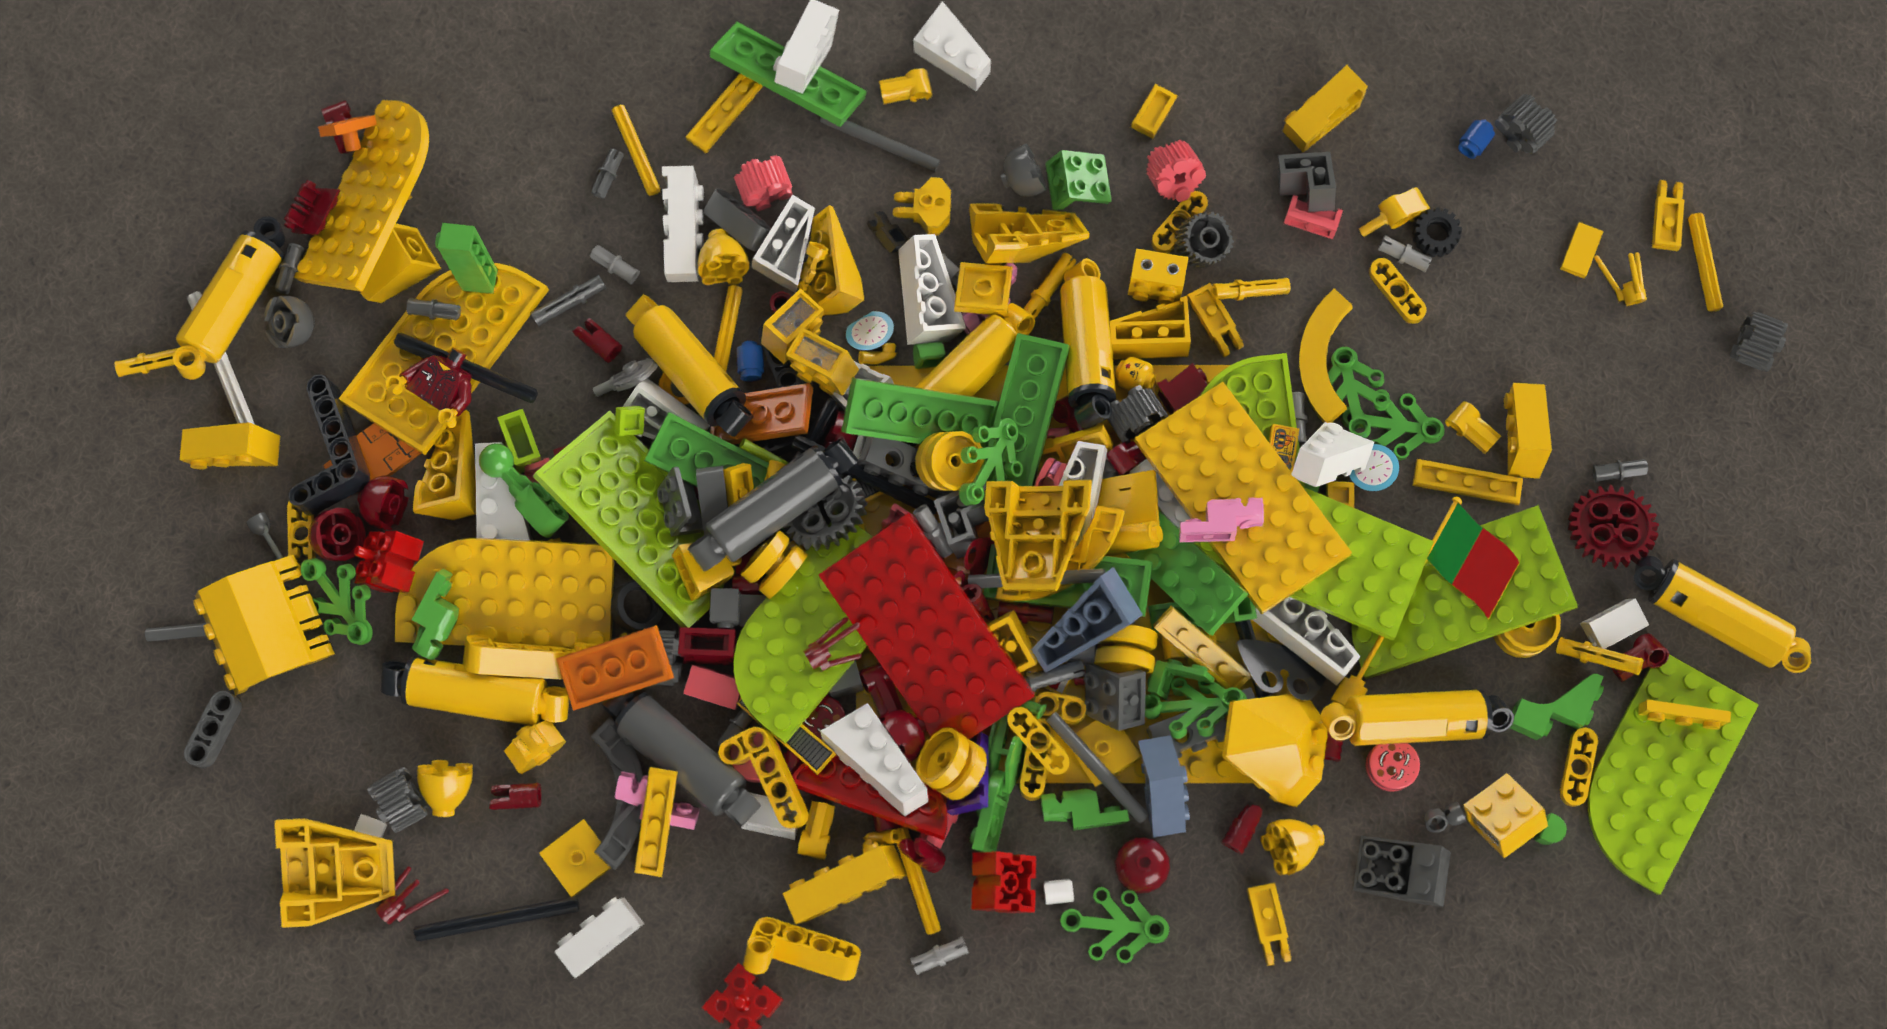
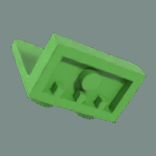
[1046,150,1112,210]

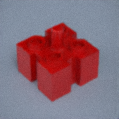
[354,531,424,593]
[971,851,1036,913]
[702,963,784,1029]

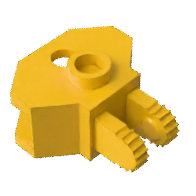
[893,177,951,236]
[504,721,566,774]

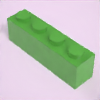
[435,223,498,294]

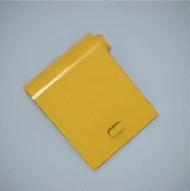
[1097,470,1163,556]

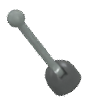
[246,512,289,572]

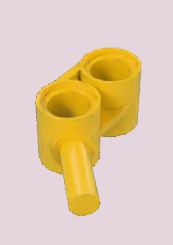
[1359,187,1430,237]

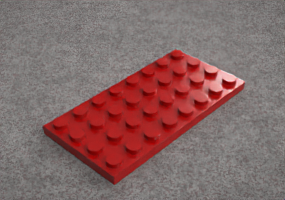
[818,512,1035,739]

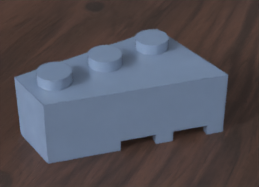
[1138,735,1190,838]

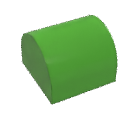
[913,341,946,369]
[1533,813,1567,845]

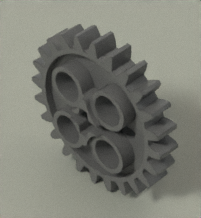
[783,473,867,551]

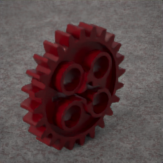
[1568,485,1659,569]

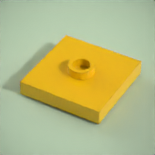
[954,262,1013,316]
[1070,720,1142,787]
[539,819,611,897]

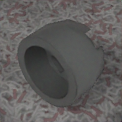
[1443,801,1467,826]
[1424,808,1448,833]

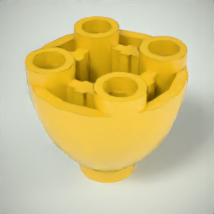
[698,229,749,285]
[417,760,473,817]
[1261,819,1325,876]

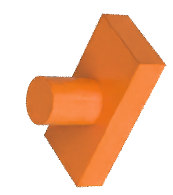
[318,115,377,152]

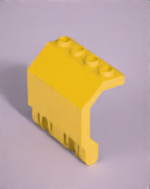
[193,555,335,696]

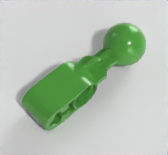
[479,443,569,538]

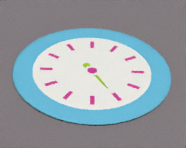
[846,311,894,350]
[1349,444,1399,491]

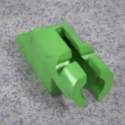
[412,569,459,660]
[1040,789,1129,831]

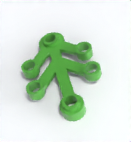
[1328,347,1390,438]
[1341,389,1445,460]
[959,418,1023,506]
[300,558,372,645]
[1145,678,1247,739]
[1060,887,1169,964]

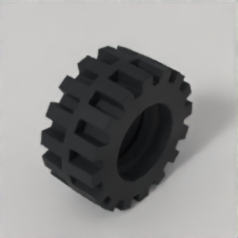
[1412,208,1462,257]

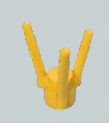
[1594,252,1647,306]

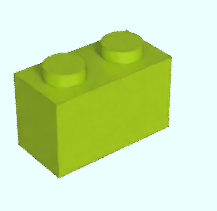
[497,409,541,474]

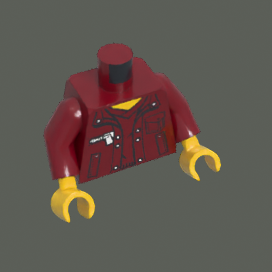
[385,347,472,428]

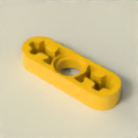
[1152,191,1208,253]
[1369,258,1426,324]
[287,501,315,570]
[1007,707,1070,774]
[1560,728,1598,807]

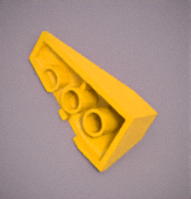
[805,205,864,316]
[413,410,476,520]

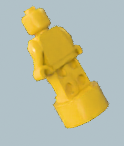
[798,242,829,291]

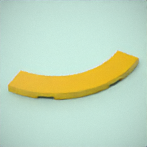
[1299,288,1353,423]
[995,506,1125,601]

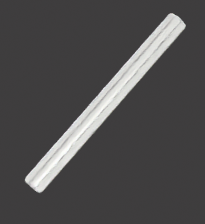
[187,292,255,424]

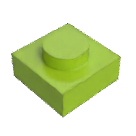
[614,406,645,436]

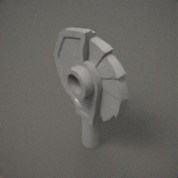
[593,358,658,397]

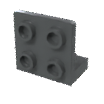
[657,466,703,537]
[1084,663,1146,731]

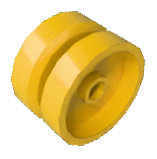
[915,431,985,491]
[740,529,808,599]
[1493,614,1561,658]
[1094,625,1158,674]
[916,728,987,800]

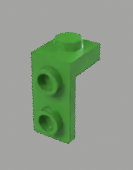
[1147,659,1215,701]

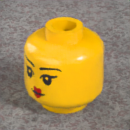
[1115,356,1156,392]

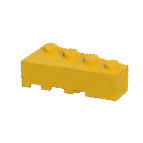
[783,843,907,924]

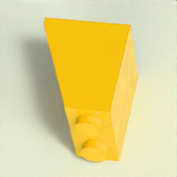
[360,224,441,303]

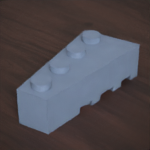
[1031,567,1143,673]

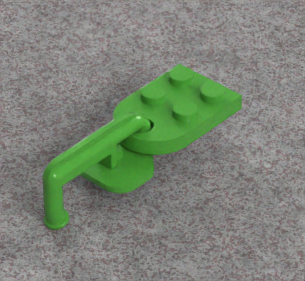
[970,701,1047,852]

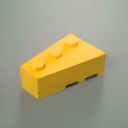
[1283,65,1368,153]
[1110,296,1191,359]
[1504,383,1552,478]
[180,422,280,469]

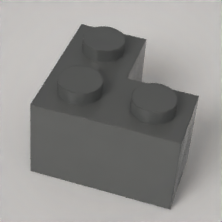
[1277,152,1336,212]
[934,483,989,559]
[710,588,766,631]

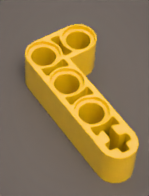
[463,634,573,680]
[1020,692,1086,801]
[718,727,809,828]
[743,917,861,981]

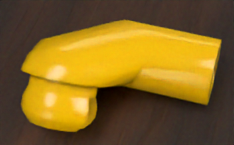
[858,343,897,364]
[863,829,901,848]

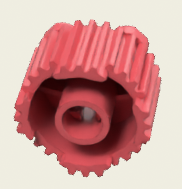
[1146,139,1206,202]
[734,155,793,211]

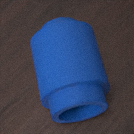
[1458,120,1495,159]
[737,341,764,382]

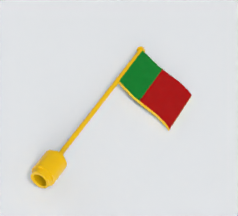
[1331,497,1520,707]

